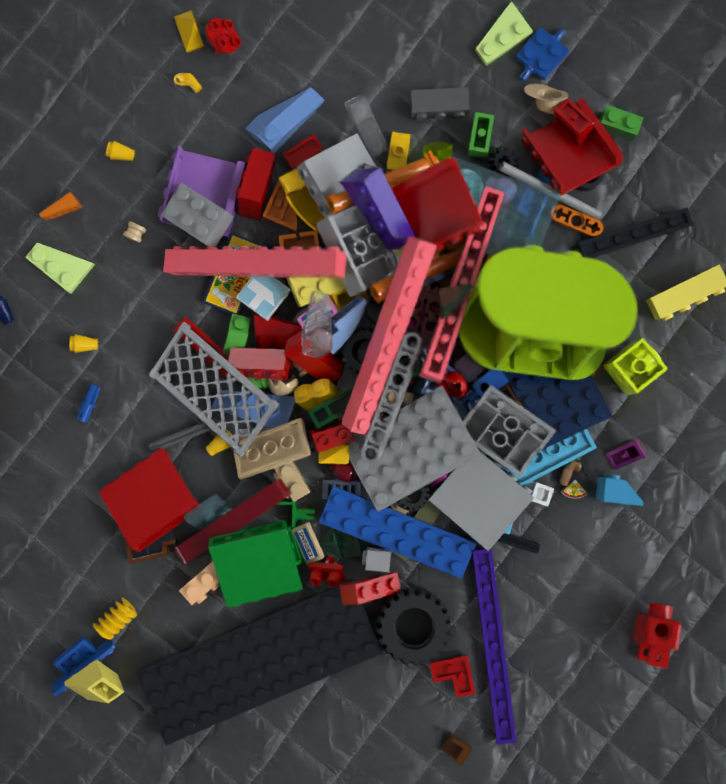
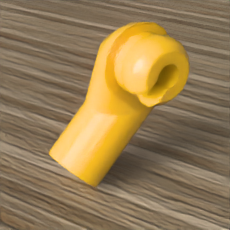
[173,73,202,93]

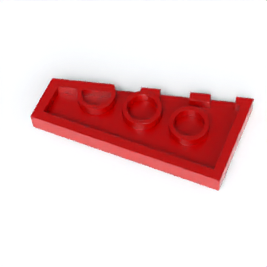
[254,313,328,349]

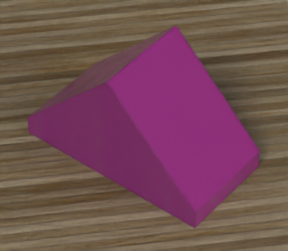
[606,439,647,470]

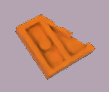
[263,182,298,232]

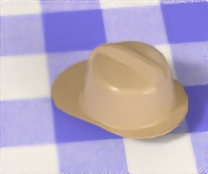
[524,84,568,114]

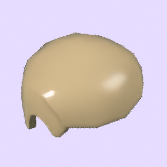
[267,375,298,396]

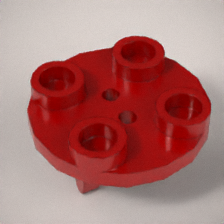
[205,18,241,55]

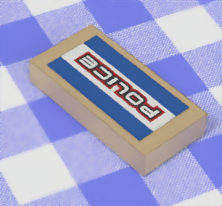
[291,522,325,565]

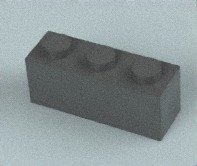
[410,87,469,120]

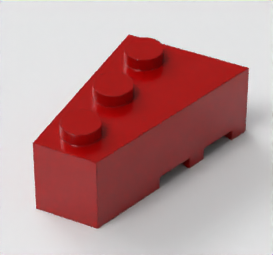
[235,148,275,221]

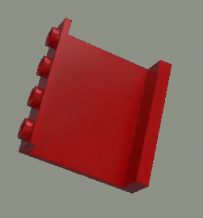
[521,98,623,196]
[391,158,484,253]
[99,448,203,552]

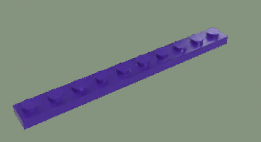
[472,548,517,745]

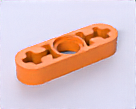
[549,204,603,238]

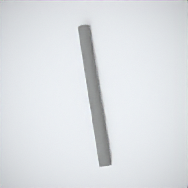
[499,162,602,220]

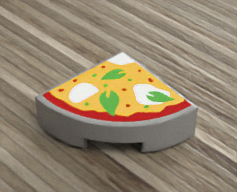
[560,479,588,499]

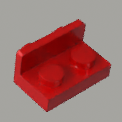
[309,420,355,452]

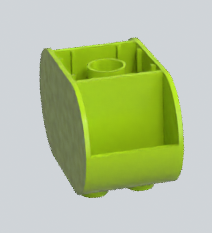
[458,245,637,380]

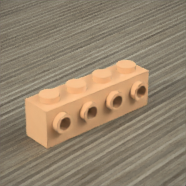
[179,561,220,605]

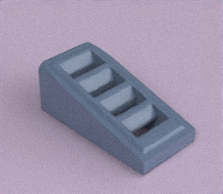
[322,480,361,499]

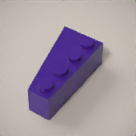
[340,167,415,249]

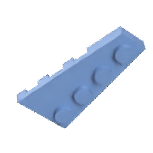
[212,390,295,428]

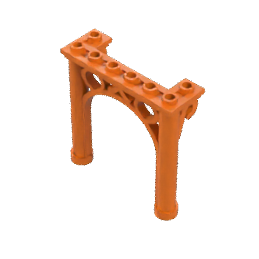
[326,150,467,303]

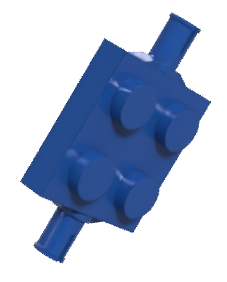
[516,27,570,82]

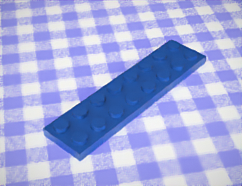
[319,485,476,579]

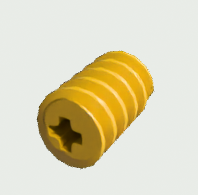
[92,597,137,640]

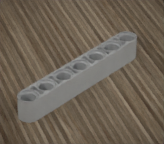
[361,333,424,463]

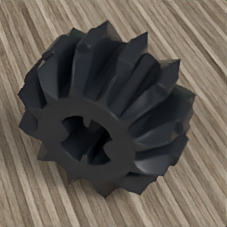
[486,147,519,179]

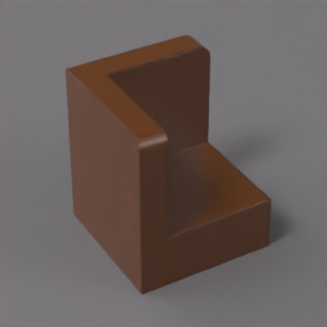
[441,732,472,766]

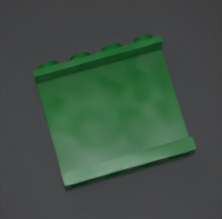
[209,520,303,607]

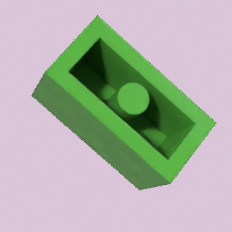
[599,105,644,141]
[467,112,494,159]

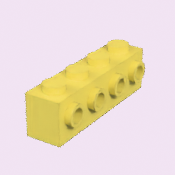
[646,264,726,322]

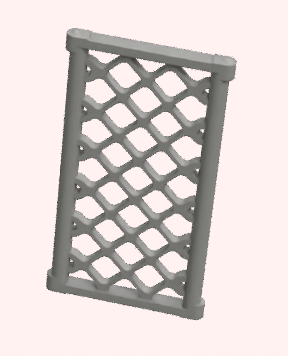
[149,322,279,457]

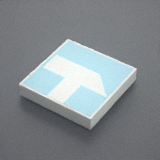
[236,277,291,321]

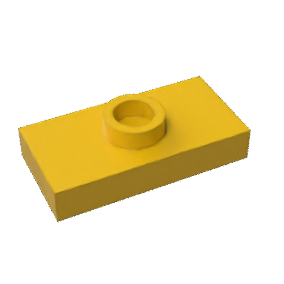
[386,132,411,171]

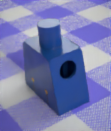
[465,369,509,403]

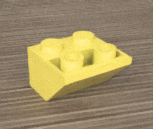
[64,659,124,703]

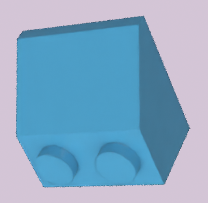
[596,474,643,506]

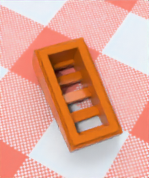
[39,192,83,221]

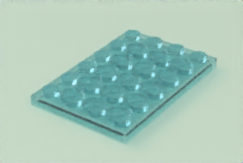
[451,156,561,256]

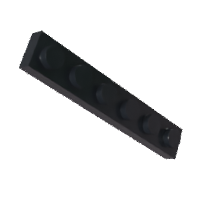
[578,207,693,259]

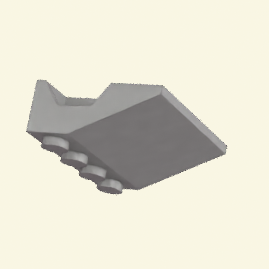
[316,205,400,296]
[463,385,556,477]

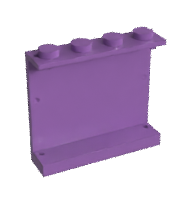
[158,146,247,239]

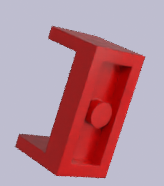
[554,98,594,145]

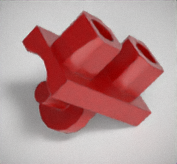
[308,556,347,587]

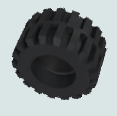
[341,327,375,375]

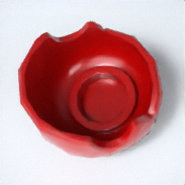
[436,371,467,398]

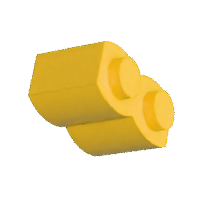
[294,379,339,411]

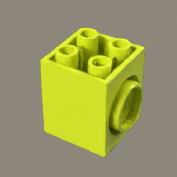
[602,338,668,395]

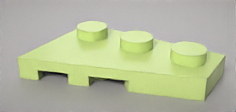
[475,1,533,66]
[25,243,95,293]

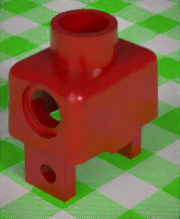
[633,602,681,669]

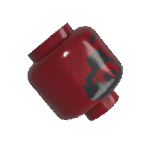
[329,460,356,483]

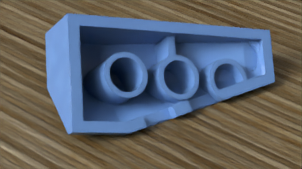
[245,87,325,153]

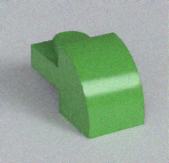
[222,313,251,355]

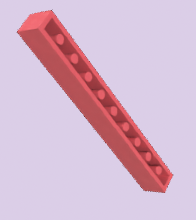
[419,186,504,383]
[341,236,436,435]
[163,246,346,278]

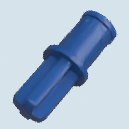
[76,384,100,423]

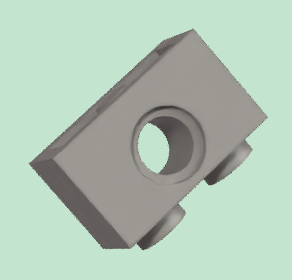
[362,546,391,572]

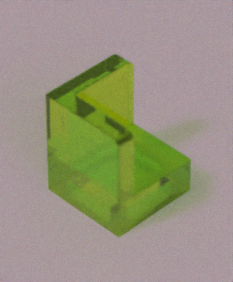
[423,141,452,162]

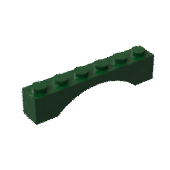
[308,356,421,429]

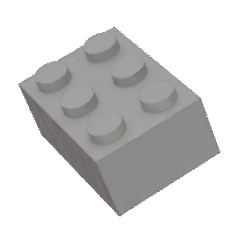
[161,183,234,247]

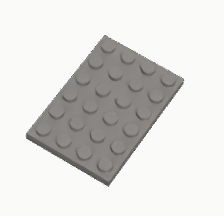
[346,386,481,512]

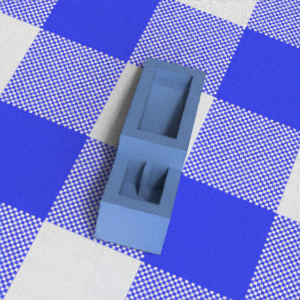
[319,295,367,354]

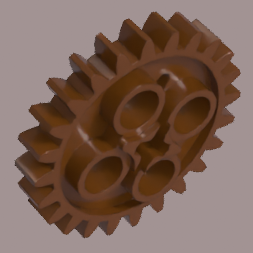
[403,284,445,348]

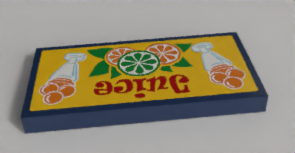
[203,232,263,315]

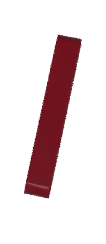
[173,478,291,565]

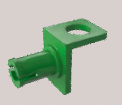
[276,501,315,528]

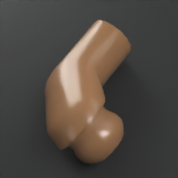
[559,460,582,486]

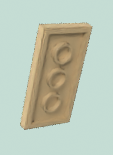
[233,418,311,480]

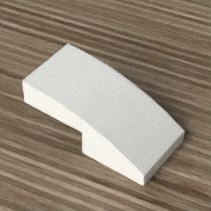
[526,481,554,506]

